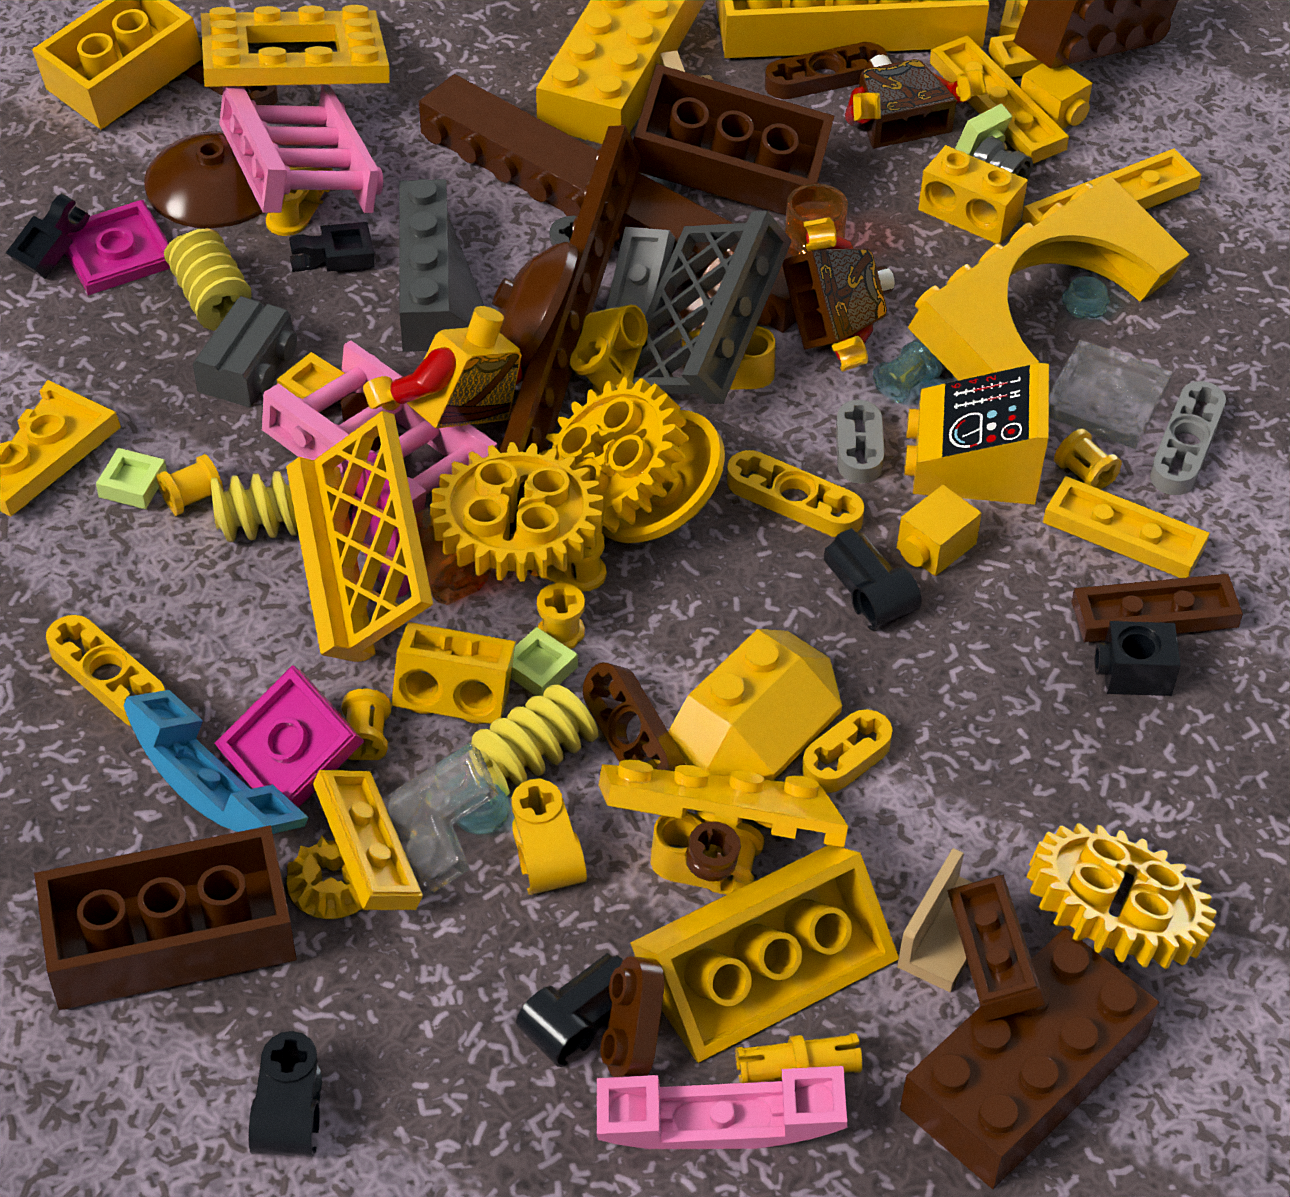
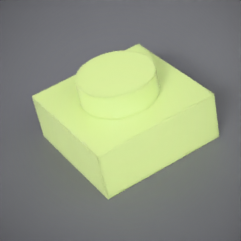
[955,103,1013,156]
[96,448,167,509]
[511,627,578,696]

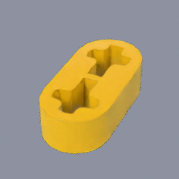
[802,709,893,793]

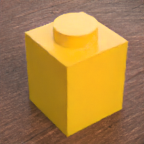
[1020,63,1093,129]
[897,485,982,577]

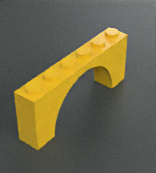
[908,176,1190,381]

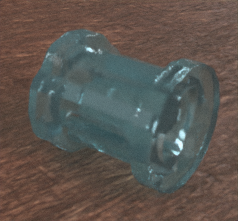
[872,341,938,403]

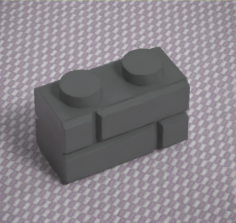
[193,296,297,407]

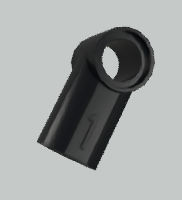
[824,528,922,630]
[516,953,623,1067]

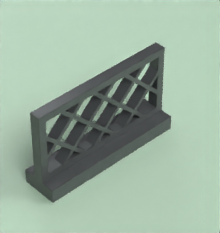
[632,211,792,404]

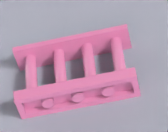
[219,85,383,213]
[262,340,497,531]

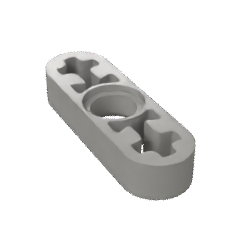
[1150,381,1226,495]

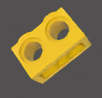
[918,145,1028,244]
[391,622,516,724]

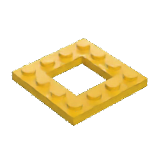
[201,5,390,87]

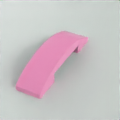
[597,1066,848,1149]

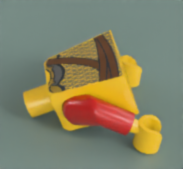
[363,306,523,429]

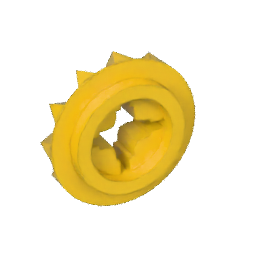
[286,835,362,919]

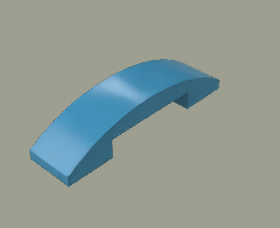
[124,690,309,834]

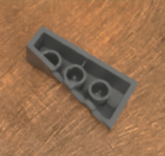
[399,179,484,352]

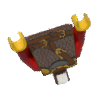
[845,55,987,149]
[782,217,895,372]

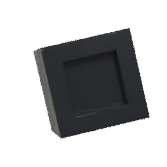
[1094,621,1181,696]

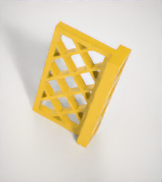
[286,411,433,662]

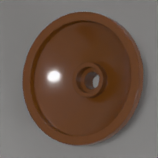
[144,131,262,228]
[492,242,578,371]

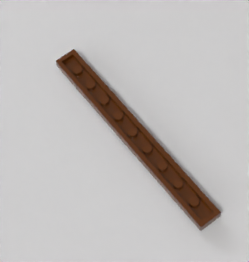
[497,125,641,534]

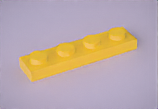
[930,35,1069,164]
[1022,148,1202,226]

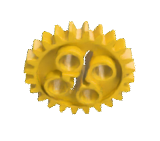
[539,377,689,533]
[430,442,603,582]
[1027,823,1217,969]

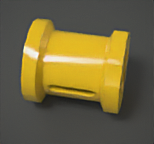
[1054,429,1122,490]
[156,454,224,516]
[537,582,585,649]
[341,688,392,760]

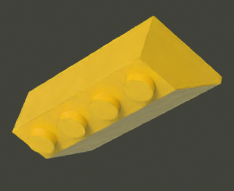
[630,845,899,1063]

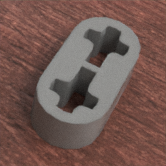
[836,400,884,484]

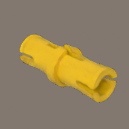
[735,1033,862,1083]

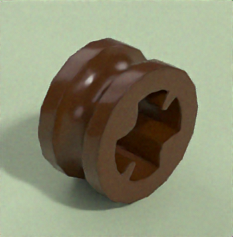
[685,821,741,881]

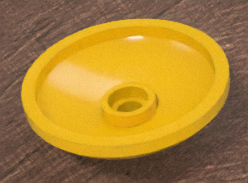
[602,410,725,543]

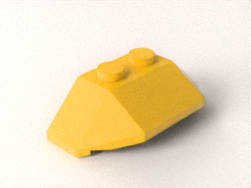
[653,629,842,781]

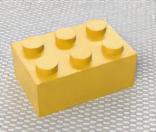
[32,0,203,130]

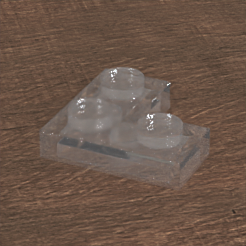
[382,742,499,896]

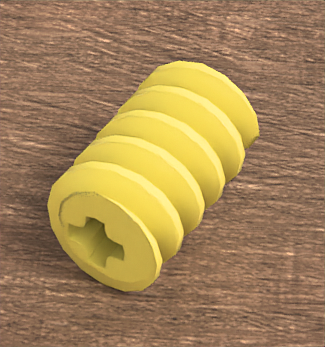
[164,228,252,331]
[211,471,298,542]
[471,684,599,797]

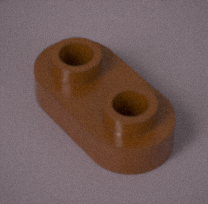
[600,956,664,1077]

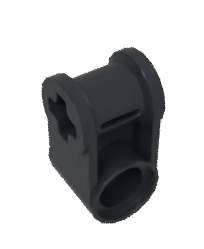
[248,1031,322,1157]

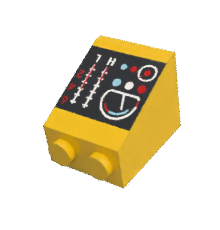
[904,363,1049,505]

